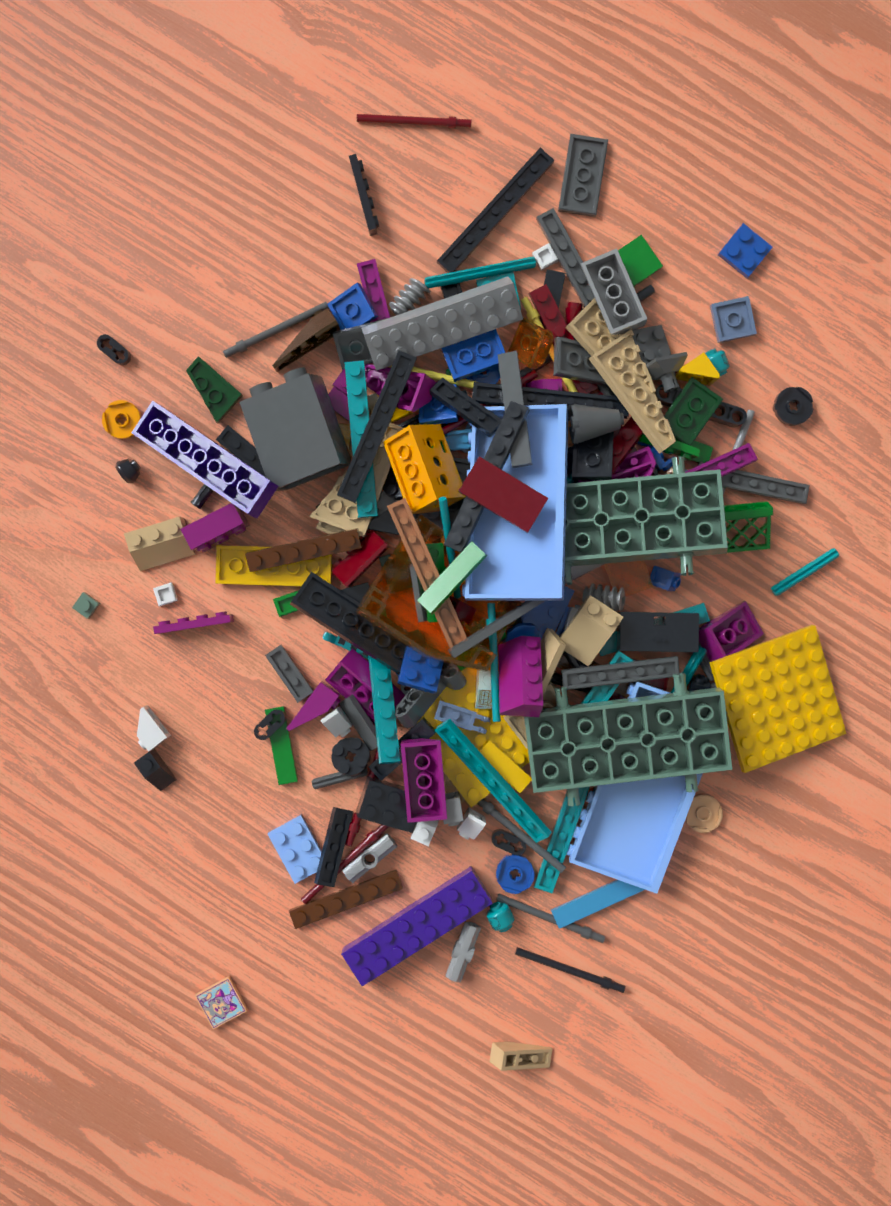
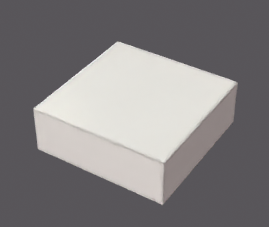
[532,243,558,271]
[153,582,178,606]

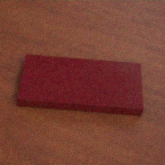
[458,456,548,533]

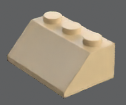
[124,517,196,571]

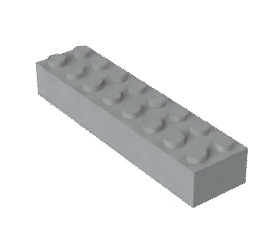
[361,277,523,371]

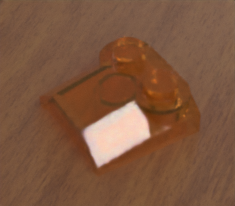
[507,317,553,369]

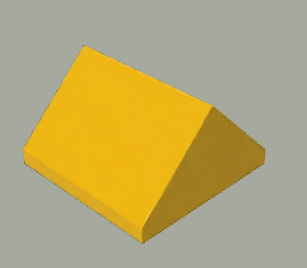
[675,352,720,386]

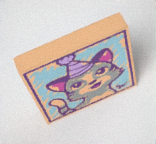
[195,976,248,1029]

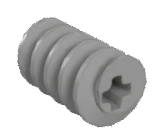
[389,278,431,315]
[582,583,626,611]

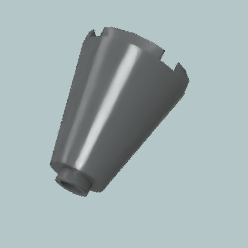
[568,404,624,444]

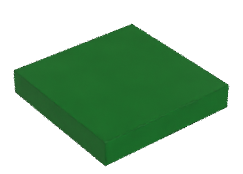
[618,234,663,287]

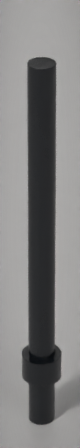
[515,947,625,993]

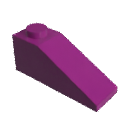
[286,681,341,731]

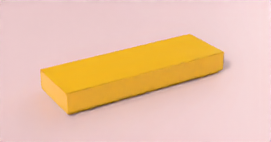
[480,740,532,793]

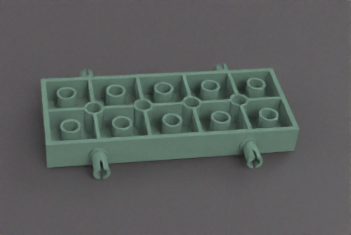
[564,457,728,585]
[524,673,732,806]

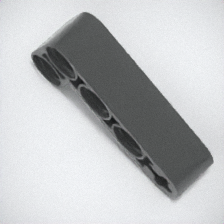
[394,660,467,728]

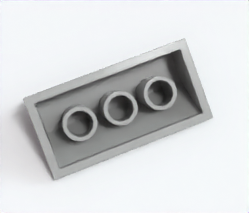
[580,248,647,335]

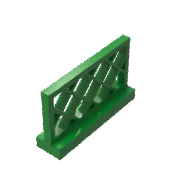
[724,502,773,553]

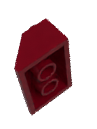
[332,530,389,588]

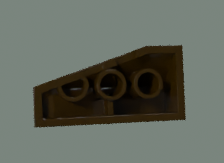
[272,308,341,372]

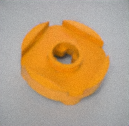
[102,400,142,439]

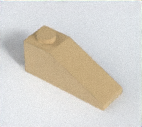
[490,1042,552,1071]

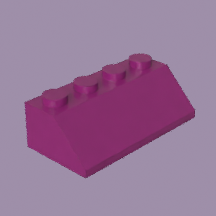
[498,636,543,717]
[325,648,406,724]
[401,738,447,823]

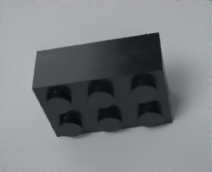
[356,776,416,833]

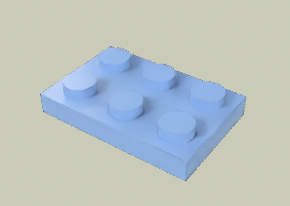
[267,814,322,884]

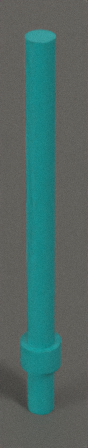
[439,497,461,599]
[486,603,501,722]

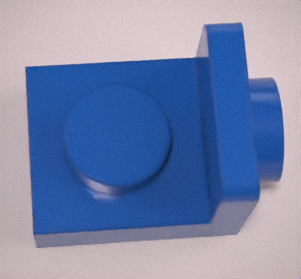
[651,447,674,472]
[648,565,681,591]

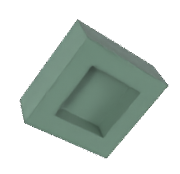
[72,592,100,619]

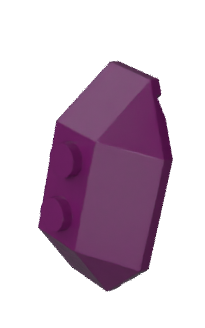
[578,447,656,483]

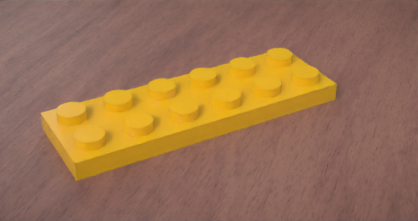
[215,545,332,586]

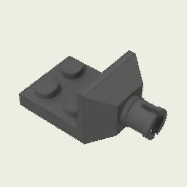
[632,325,688,393]

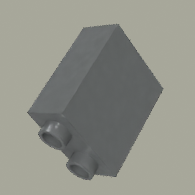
[239,367,352,491]

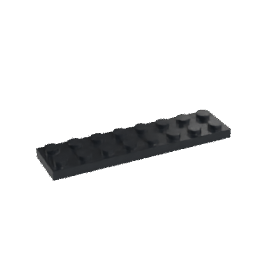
[290,572,438,675]

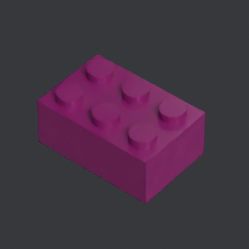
[180,503,250,553]

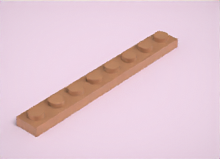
[387,498,467,648]

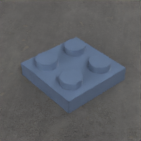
[710,296,757,343]

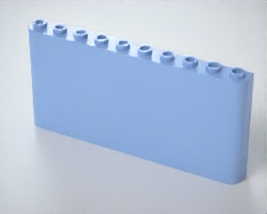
[462,404,568,601]
[567,681,703,894]

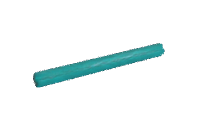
[424,256,536,289]

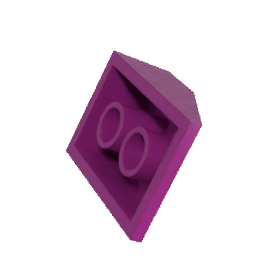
[699,601,764,662]

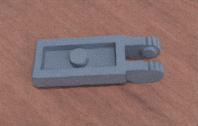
[434,700,491,734]

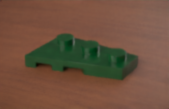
[186,356,243,424]

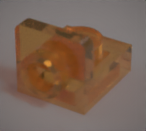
[461,618,486,637]

